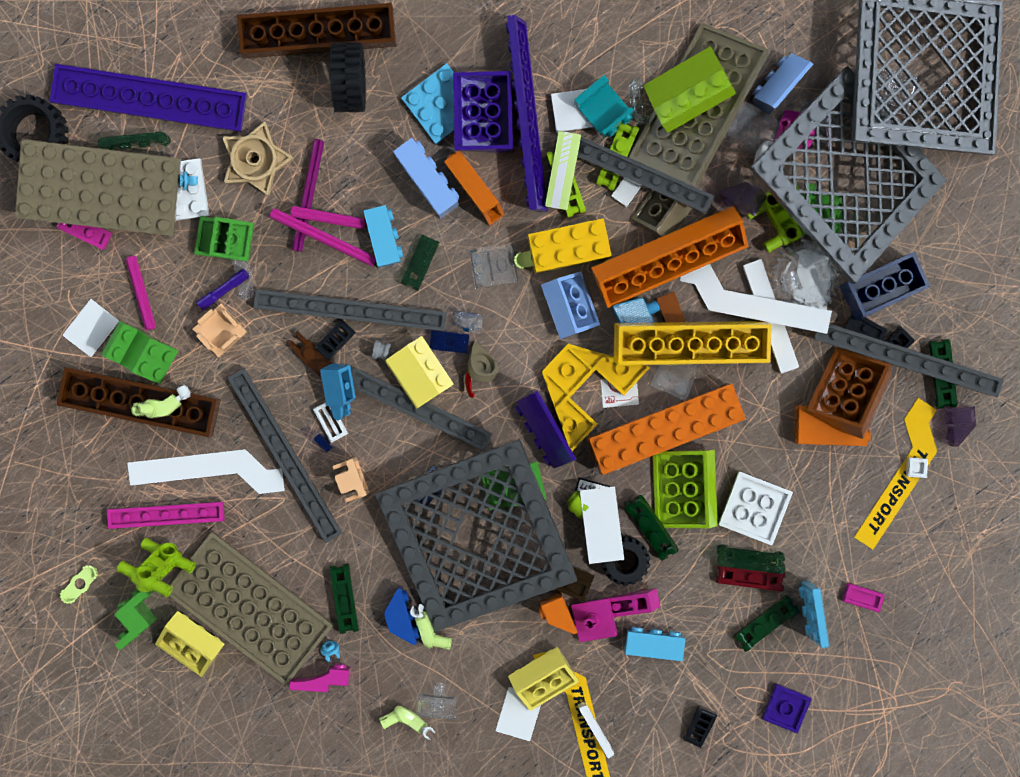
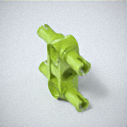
[744,182,805,253]
[117,537,196,598]

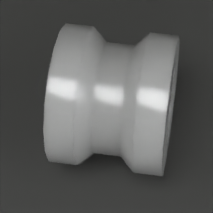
[372,340,391,362]

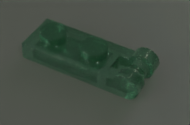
[401,235,440,291]

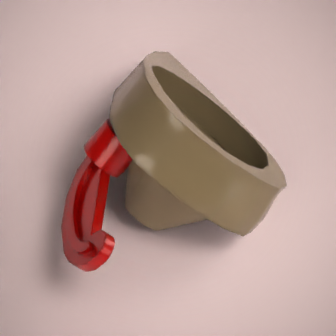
[465,341,499,398]

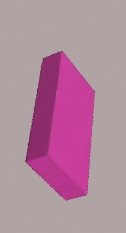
[842,583,885,613]

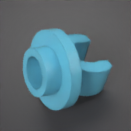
[179,171,198,191]
[320,641,340,662]

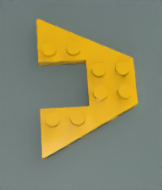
[542,344,650,451]

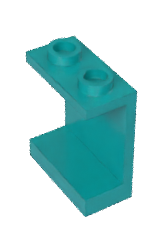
[574,75,634,139]

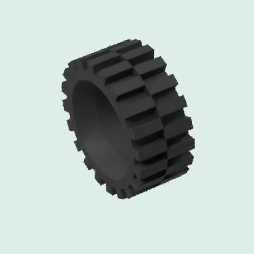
[330,42,366,112]
[0,95,69,162]

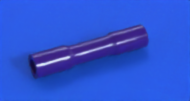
[197,268,250,311]

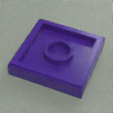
[761,683,812,734]

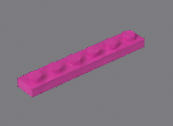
[107,501,225,529]

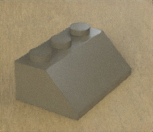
[632,190,692,238]

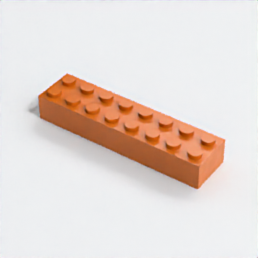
[591,206,749,308]
[586,384,746,475]

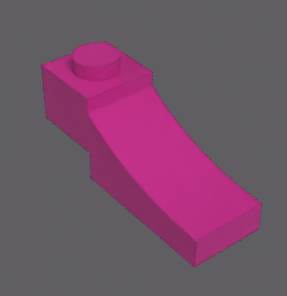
[289,663,351,692]

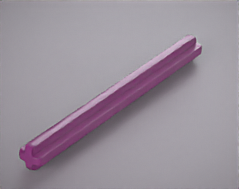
[292,139,324,252]

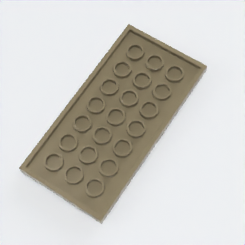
[629,23,770,188]
[15,139,181,236]
[169,531,334,686]

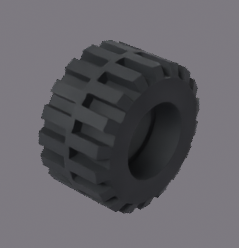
[601,535,650,586]

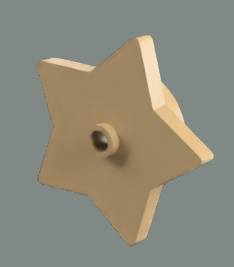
[223,122,294,196]

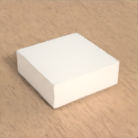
[906,457,928,478]

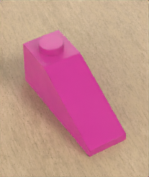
[609,588,661,617]

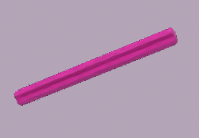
[270,208,376,266]

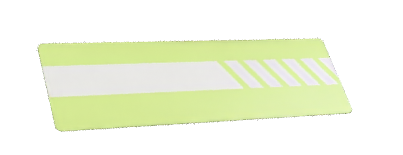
[545,131,581,210]

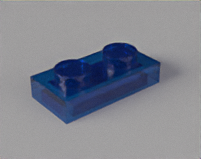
[430,330,470,354]

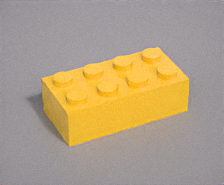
[527,218,612,274]

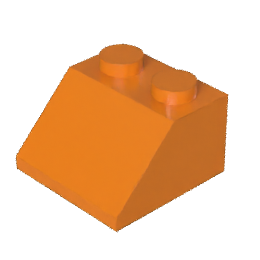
[538,592,578,634]

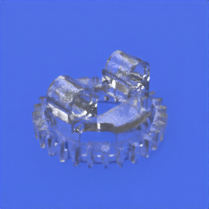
[770,241,842,308]

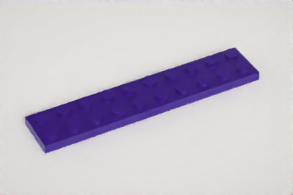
[506,15,548,212]
[49,64,247,132]

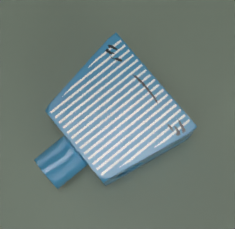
[612,297,660,323]

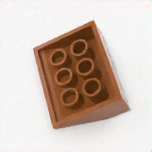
[806,347,891,439]

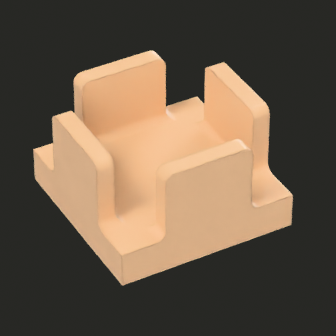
[193,303,247,358]
[332,457,370,502]

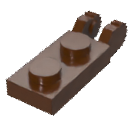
[286,331,333,378]

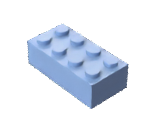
[393,138,459,219]

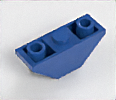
[384,586,420,645]

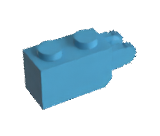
[320,363,356,421]

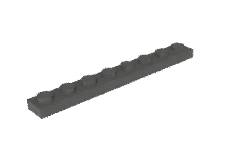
[577,137,714,214]
[351,367,492,451]

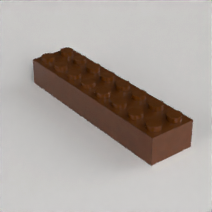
[237,3,397,59]
[56,367,221,437]

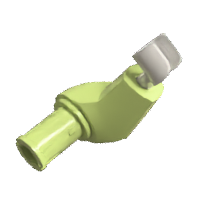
[132,385,190,418]
[410,604,452,650]
[379,705,435,740]

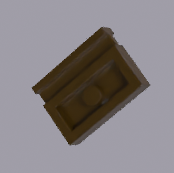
[554,567,595,601]

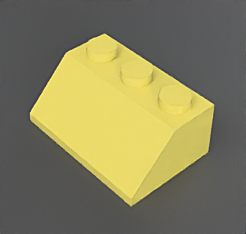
[385,336,454,409]
[155,611,224,677]
[508,647,579,711]

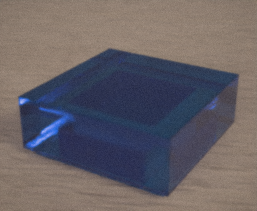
[314,433,334,452]

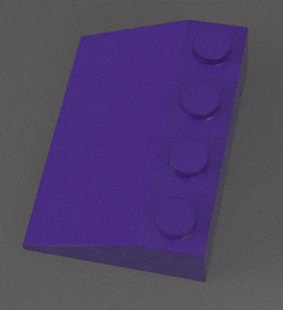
[453,71,513,153]
[515,390,576,469]

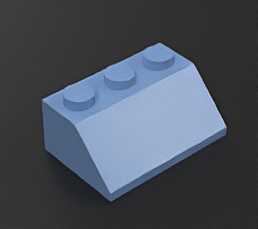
[751,53,813,116]
[541,271,600,339]

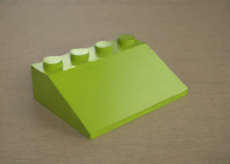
[643,46,736,133]
[653,450,718,528]

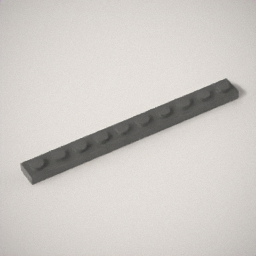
[254,289,447,332]
[813,324,1004,398]
[228,368,343,543]

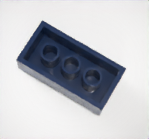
[839,252,930,320]

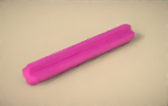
[290,206,366,229]
[125,256,156,330]

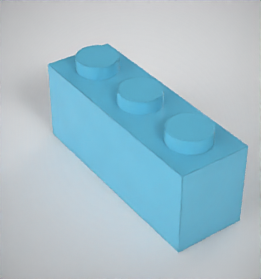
[364,205,404,268]
[624,626,686,661]

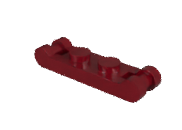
[715,563,786,591]

